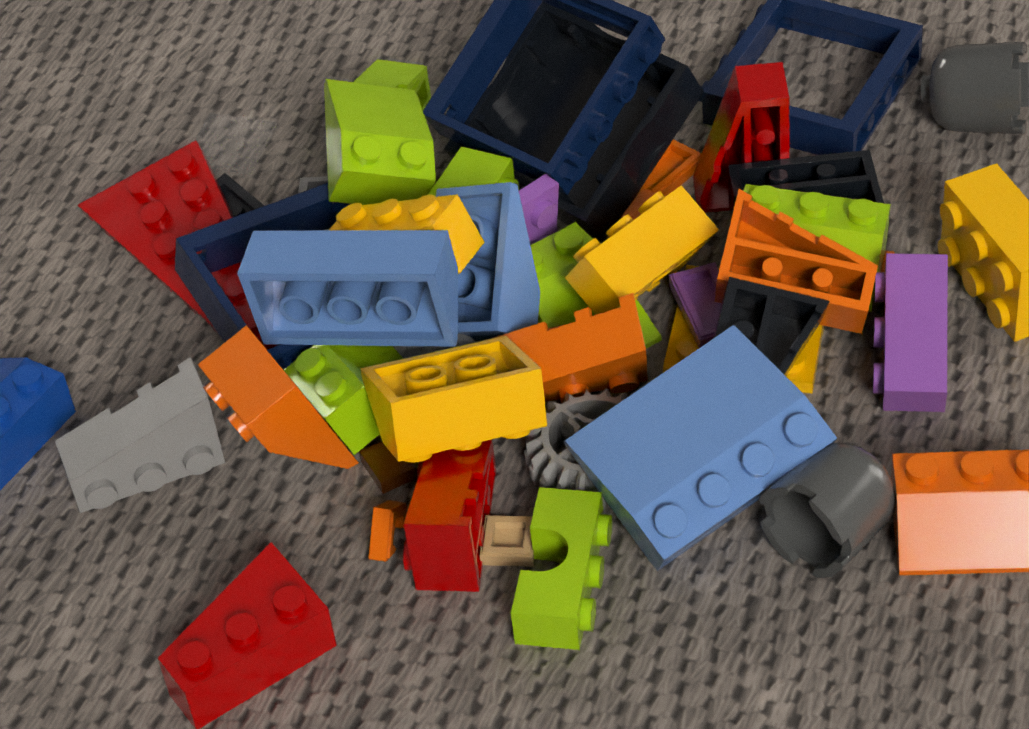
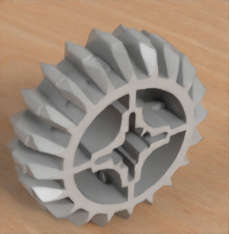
[524,388,628,511]

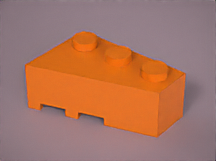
[714,189,878,334]
[491,293,648,403]

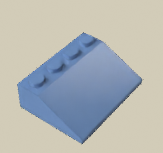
[564,325,837,571]

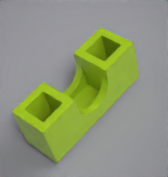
[511,487,612,650]

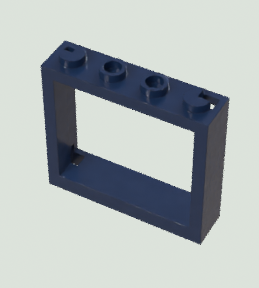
[423,0,666,195]
[699,0,923,155]
[175,183,350,370]

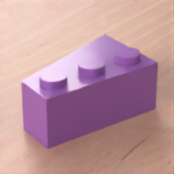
[873,253,948,412]

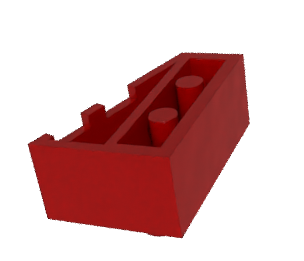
[693,62,790,213]
[403,440,497,592]
[158,542,337,729]

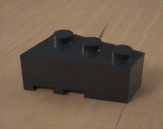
[728,150,884,218]
[714,277,830,376]

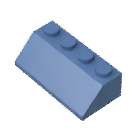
[237,230,458,347]

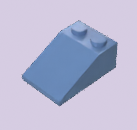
[436,182,540,342]

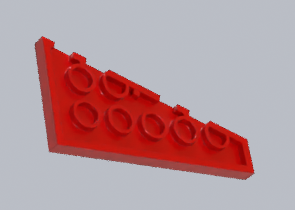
[78,140,277,350]

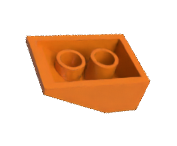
[198,325,359,469]

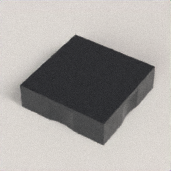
[444,2,704,243]

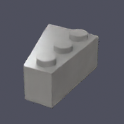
[55,357,225,513]

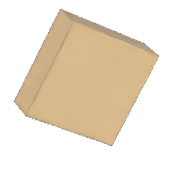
[480,515,535,567]

